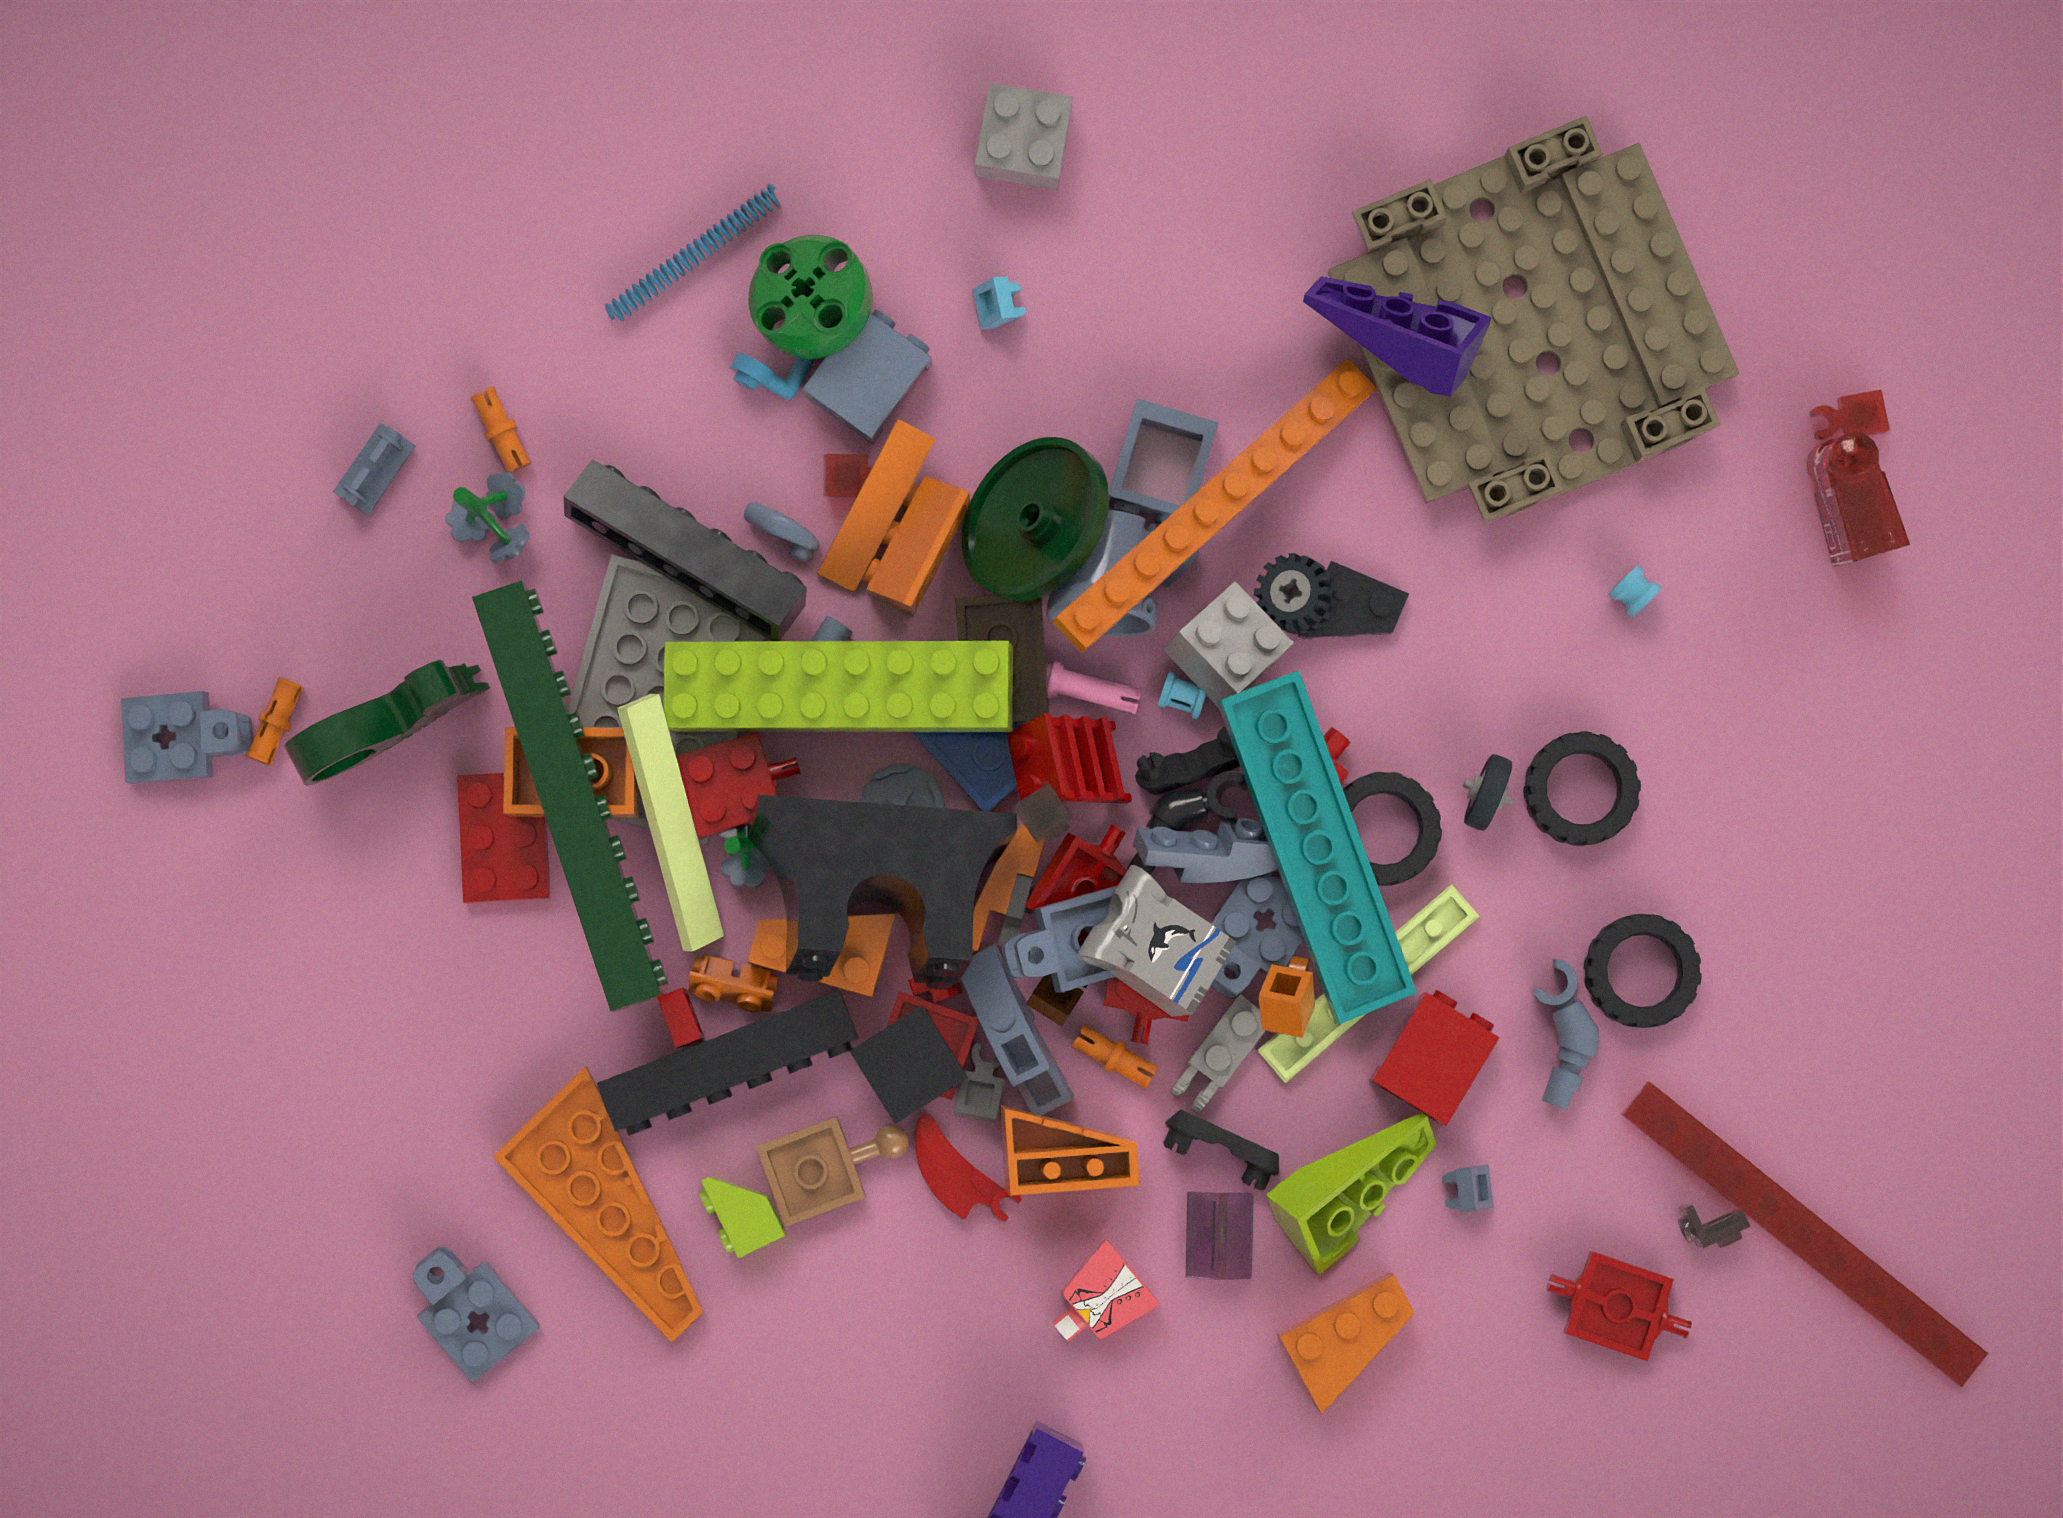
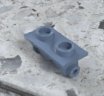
[333,422,416,515]

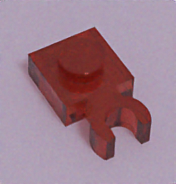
[1809,389,1890,441]
[823,454,871,498]

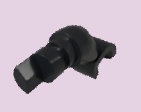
[1127,771,1248,875]

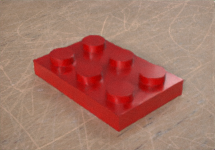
[457,772,550,903]

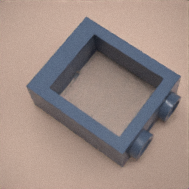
[1109,399,1219,524]

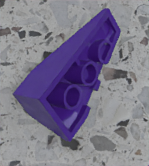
[1303,276,1492,397]

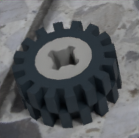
[1254,553,1337,634]

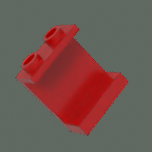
[1369,990,1500,1126]

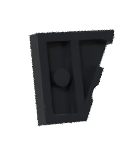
[1299,561,1409,639]

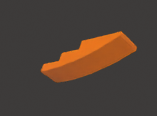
[816,419,936,593]
[973,806,1055,952]

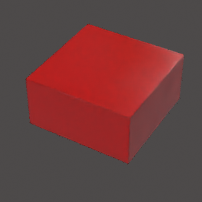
[657,988,705,1048]

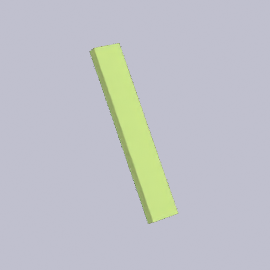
[617,694,724,952]
[1257,884,1480,1083]

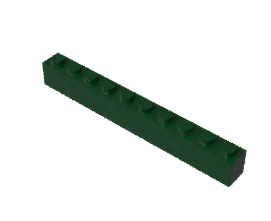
[472,580,668,1012]

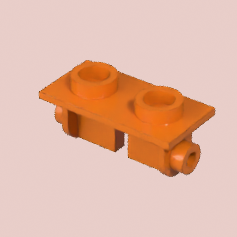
[688,954,779,1013]

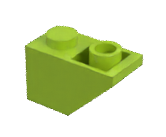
[698,1176,788,1259]

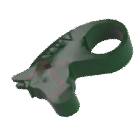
[284,660,490,786]

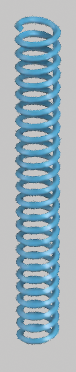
[605,184,780,321]

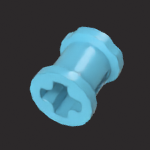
[1157,671,1206,720]

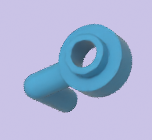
[729,352,815,400]

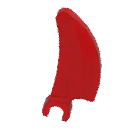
[915,1114,1022,1222]

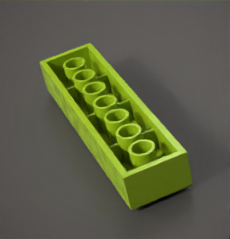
[664,641,1013,732]

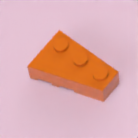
[747,914,897,998]
[1000,1105,1140,1196]
[1277,1272,1415,1414]

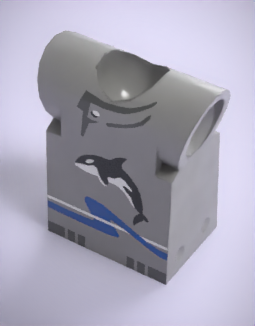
[1075,865,1237,1017]

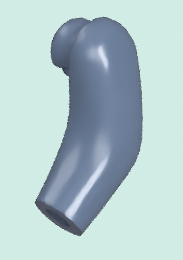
[744,502,820,562]

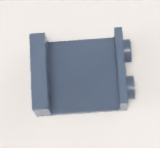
[803,309,932,445]

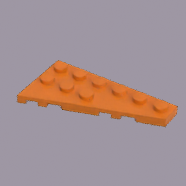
[493,1066,704,1342]

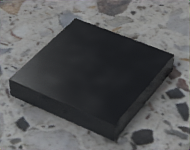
[849,1005,968,1124]

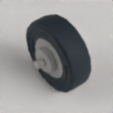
[1463,754,1514,831]

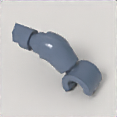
[1533,959,1600,1110]

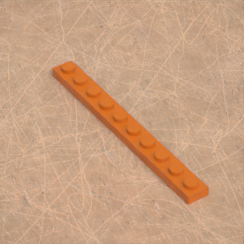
[1052,358,1376,654]

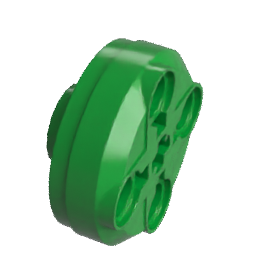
[748,235,873,359]

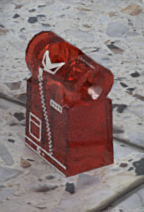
[1806,432,1910,567]

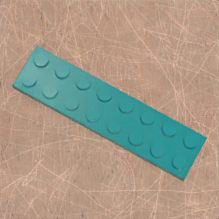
[1217,670,1417,1024]

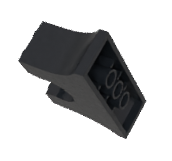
[747,795,1017,990]

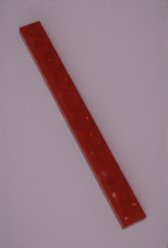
[1621,1081,1988,1387]

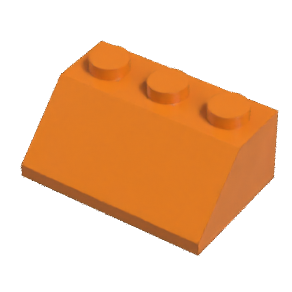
[863,476,970,617]

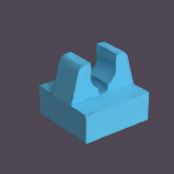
[972,276,1026,330]

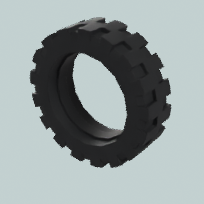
[1523,731,1641,846]
[1343,772,1442,886]
[1584,914,1702,1028]

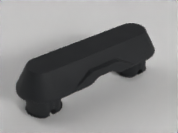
[1135,727,1240,795]
[1162,1109,1279,1191]

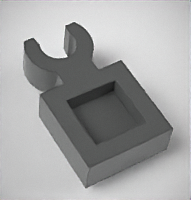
[998,874,1034,947]
[954,1043,1005,1123]

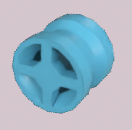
[1608,565,1662,618]

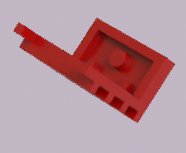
[1006,713,1132,815]

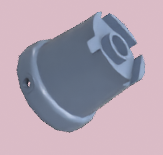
[1046,510,1157,637]

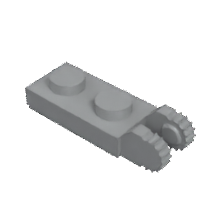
[1170,994,1266,1113]

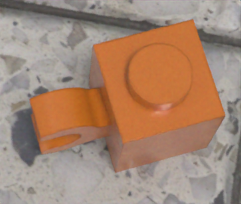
[1259,956,1315,1038]

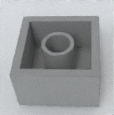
[975,83,1073,190]
[1164,581,1294,708]

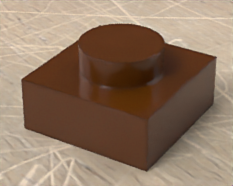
[1026,974,1084,1027]

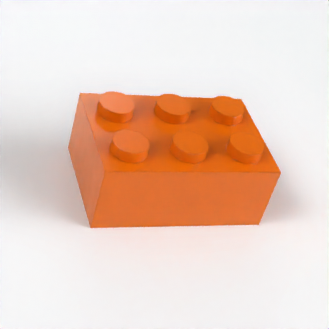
[503,727,639,818]

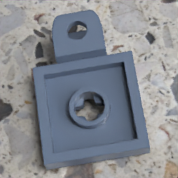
[121,691,252,784]
[1210,873,1304,999]
[1002,886,1118,993]
[413,1246,540,1383]

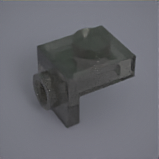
[1014,784,1073,843]
[1677,1204,1751,1248]

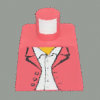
[1052,1239,1160,1342]

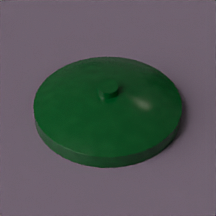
[962,437,1109,601]

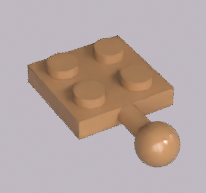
[756,1116,909,1227]

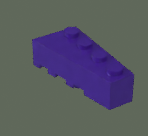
[988,1420,1086,1518]

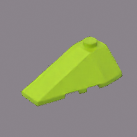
[1266,1112,1437,1275]

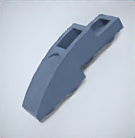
[1133,818,1278,883]
[962,943,1074,1115]

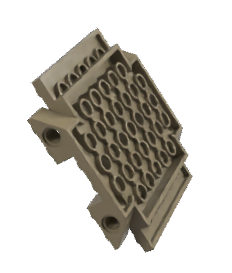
[1327,116,1739,523]

